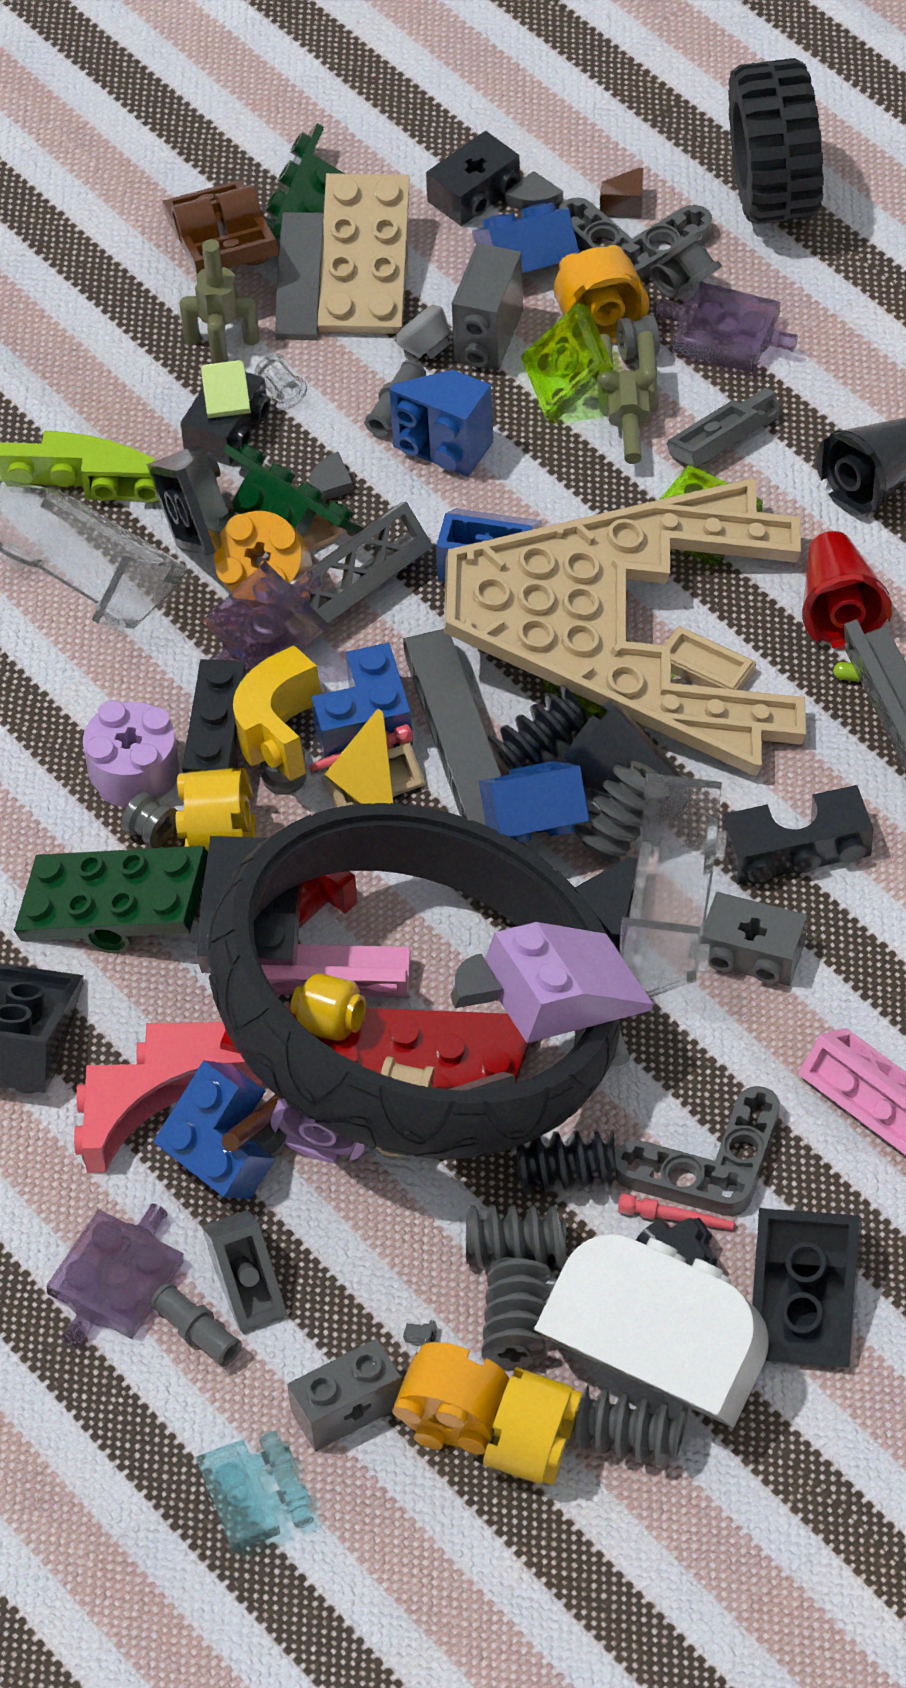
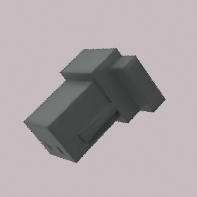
[403,1320,437,1345]

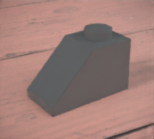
[201,1210,287,1332]

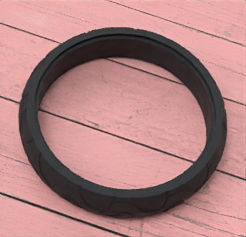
[207,803,621,1159]

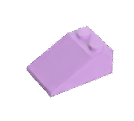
[485,922,654,1043]

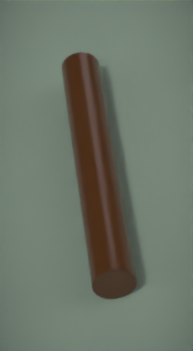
[222,1094,279,1152]

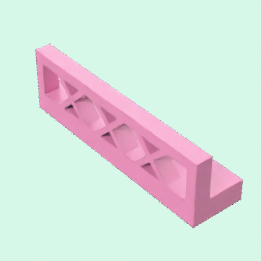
[261,944,411,998]
[798,1028,906,1155]

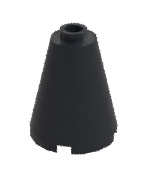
[816,417,906,516]
[563,699,690,820]

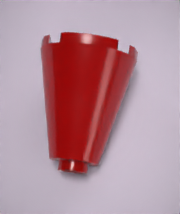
[802,531,892,650]

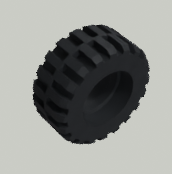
[728,58,824,224]

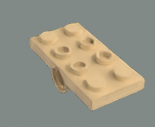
[317,173,410,334]

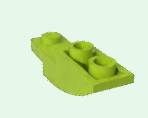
[0,430,160,502]

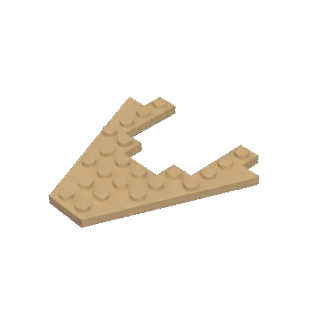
[443,479,806,775]

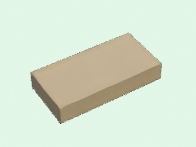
[664,626,756,690]

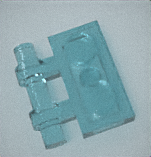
[196,1431,314,1552]

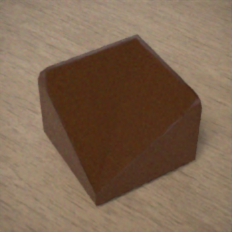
[600,168,644,217]

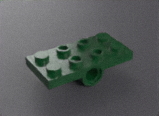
[14,846,208,953]

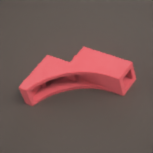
[74,1022,264,1173]

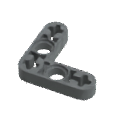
[559,198,712,282]
[615,1086,780,1216]

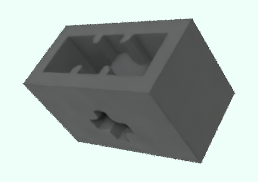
[699,891,808,986]
[287,1338,402,1451]

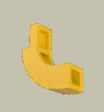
[233,645,322,781]

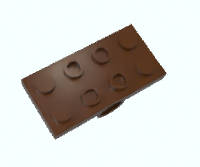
[162,180,279,274]

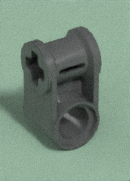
[650,231,722,298]

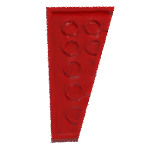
[220,1005,530,1089]

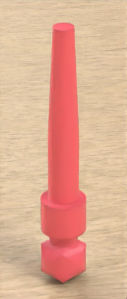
[309,724,413,772]
[618,1193,735,1231]

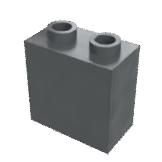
[451,243,523,371]

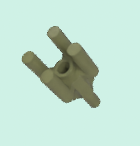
[180,239,260,364]
[594,331,659,464]

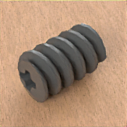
[575,761,670,864]
[466,1205,567,1269]
[481,1257,551,1370]
[575,1383,688,1469]

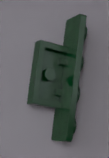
[264,123,345,240]
[222,444,364,537]

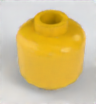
[291,973,366,1041]

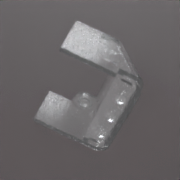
[0,478,188,633]
[620,773,727,998]

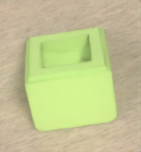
[201,360,251,418]

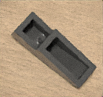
[275,212,324,340]

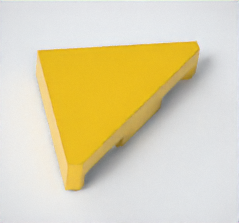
[324,708,393,804]

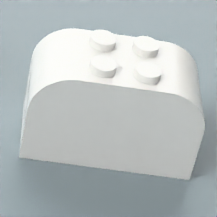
[534,1234,769,1428]

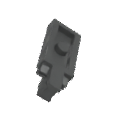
[667,388,782,468]

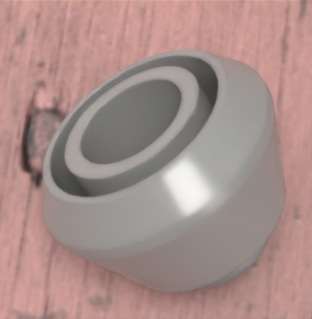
[396,304,451,359]

